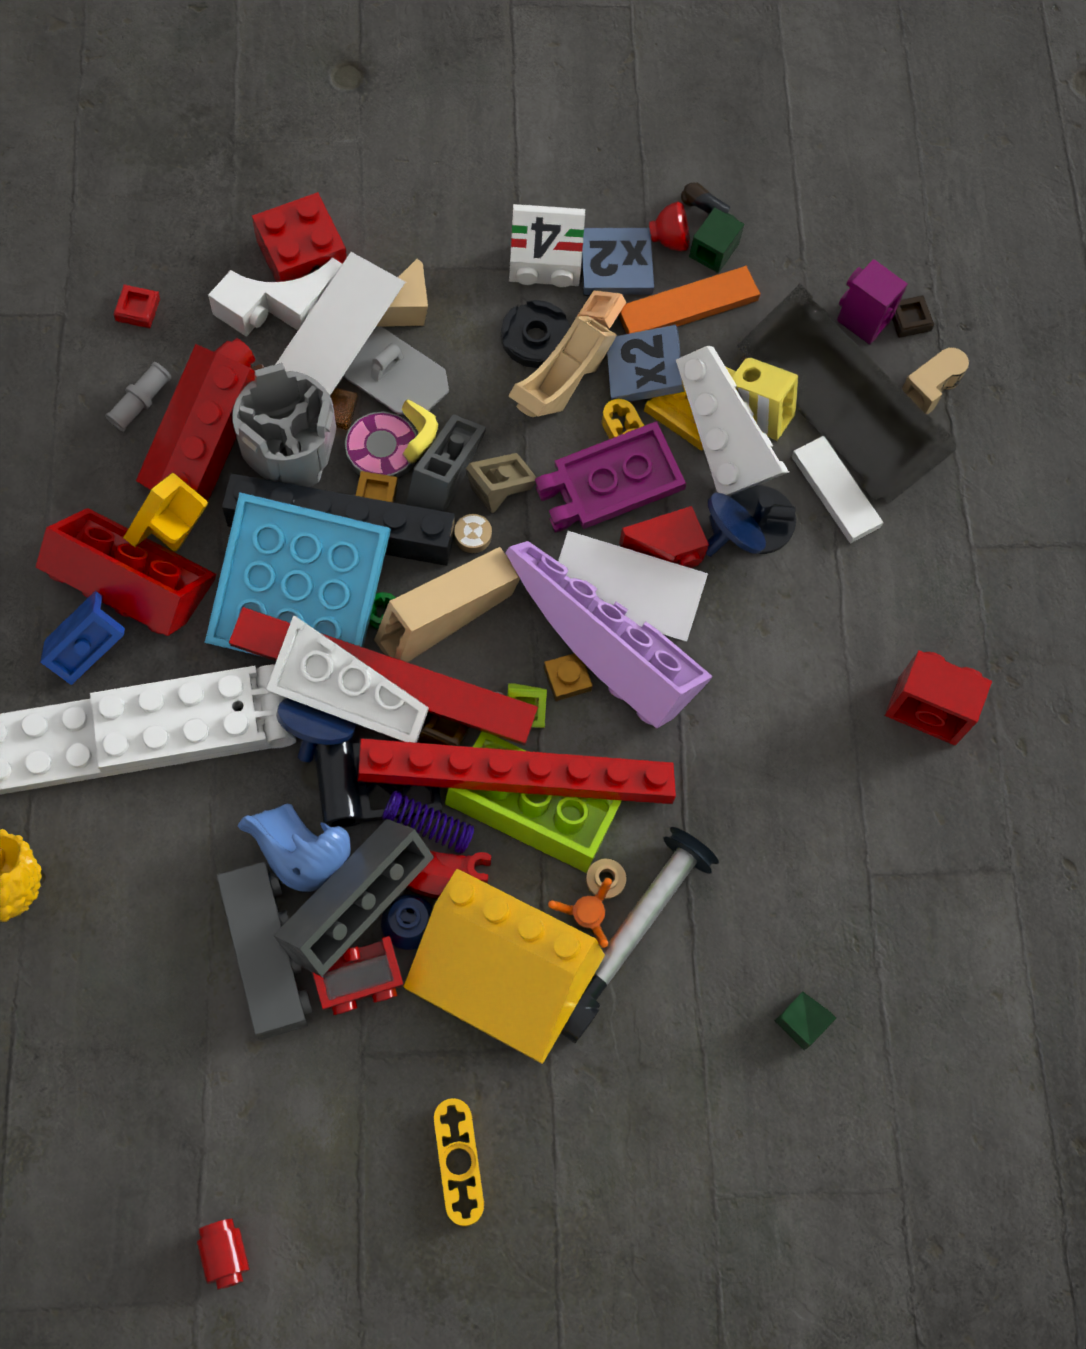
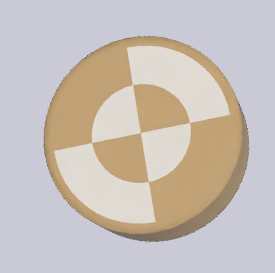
[454,514,492,553]

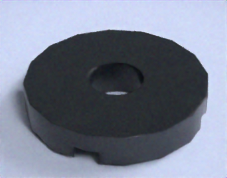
[501,300,571,368]

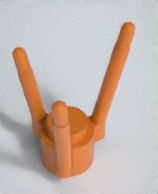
[548,878,612,948]

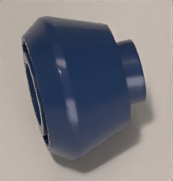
[381,895,433,950]

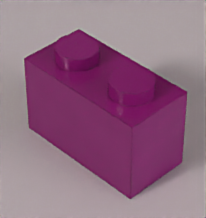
[837,259,908,345]

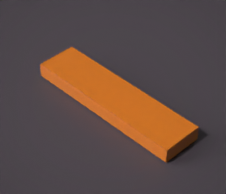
[618,266,760,334]

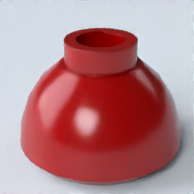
[649,201,690,251]

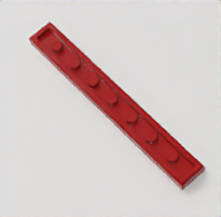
[229,607,538,745]

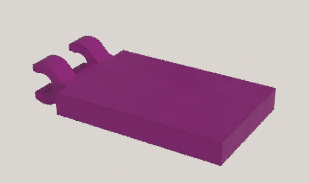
[535,421,686,532]

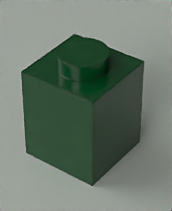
[689,207,745,274]

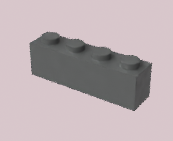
[273,819,434,977]
[217,862,313,1040]

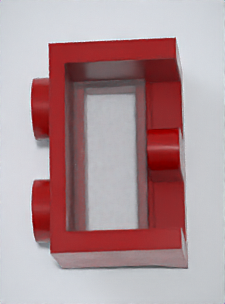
[312,936,404,1015]

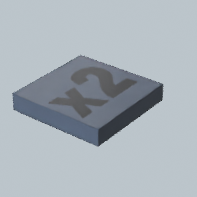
[582,228,654,295]
[607,325,684,402]

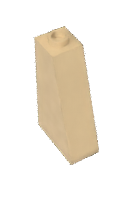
[374,547,520,663]

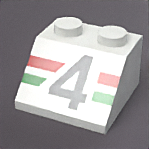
[509,204,585,287]

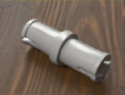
[105,362,172,432]

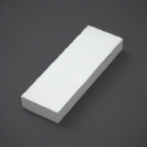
[791,436,883,544]

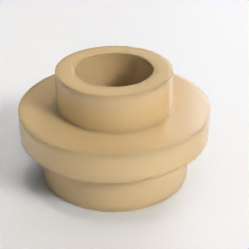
[586,859,626,899]

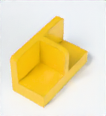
[123,473,208,551]

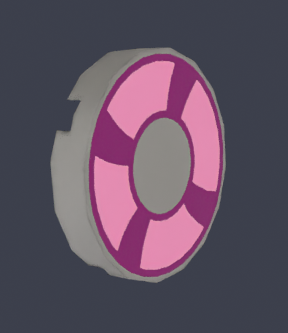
[345,411,417,478]

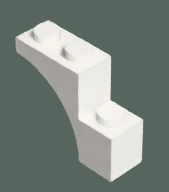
[208,257,342,337]

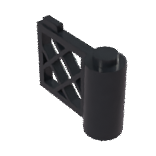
[314,729,443,828]

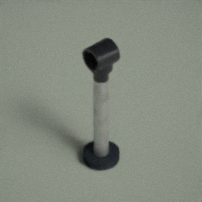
[561,827,719,1043]

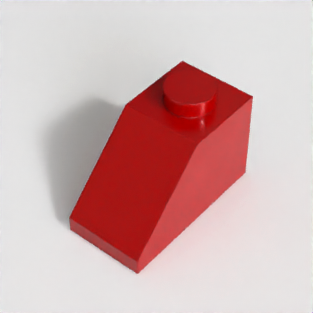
[619,506,709,568]

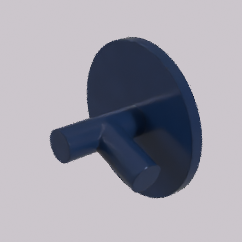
[706,492,766,557]
[276,698,356,762]

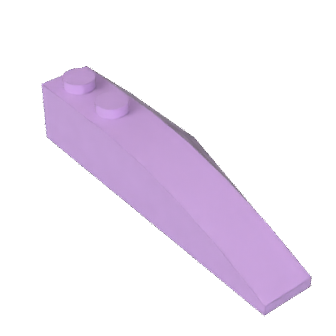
[505,541,713,728]

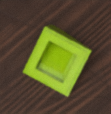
[507,683,547,728]

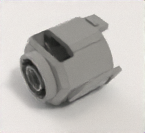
[233,363,337,487]

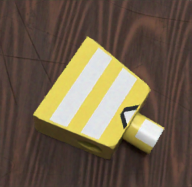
[725,358,798,441]

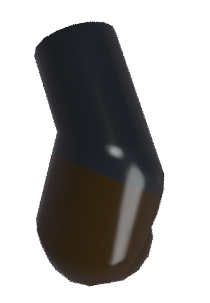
[681,182,730,214]

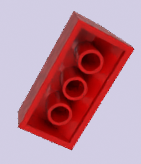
[136,344,255,512]
[35,508,217,636]

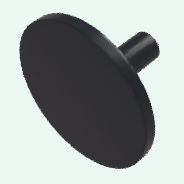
[731,485,796,554]

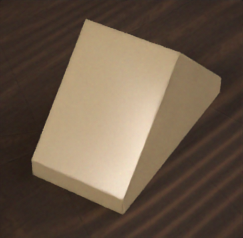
[376,259,428,327]

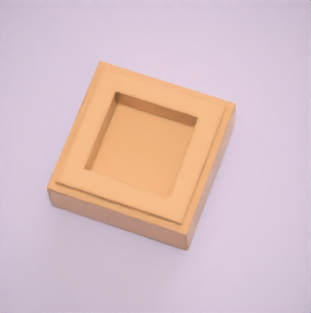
[577,290,626,329]

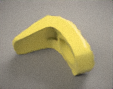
[402,400,438,464]

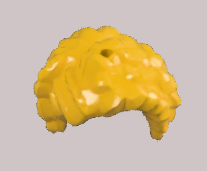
[0,829,42,922]

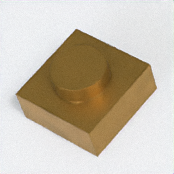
[355,471,398,503]
[544,653,593,701]

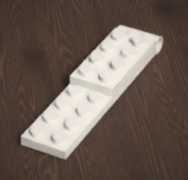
[0,664,296,795]

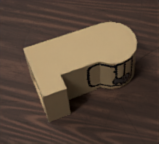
[900,348,969,417]

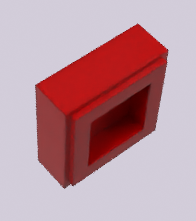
[113,284,161,328]

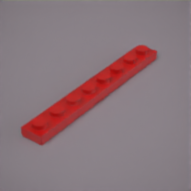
[358,739,676,804]

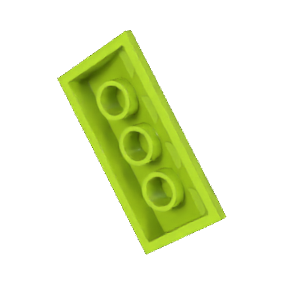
[445,731,622,873]

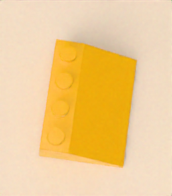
[403,869,605,1064]

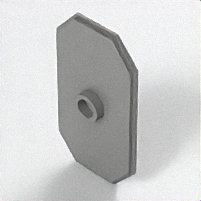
[343,327,449,414]

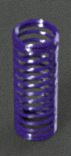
[382,791,474,854]

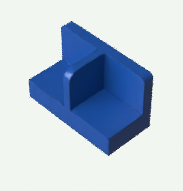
[40,591,125,685]

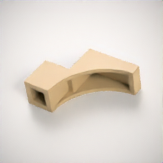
[509,316,617,417]

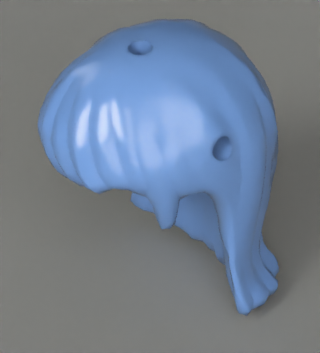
[238,803,351,892]

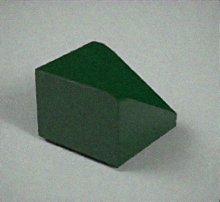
[774,991,836,1050]

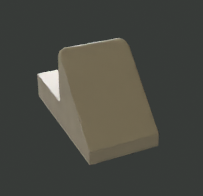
[466,453,537,513]

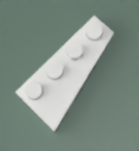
[676,346,789,496]
[266,616,429,743]

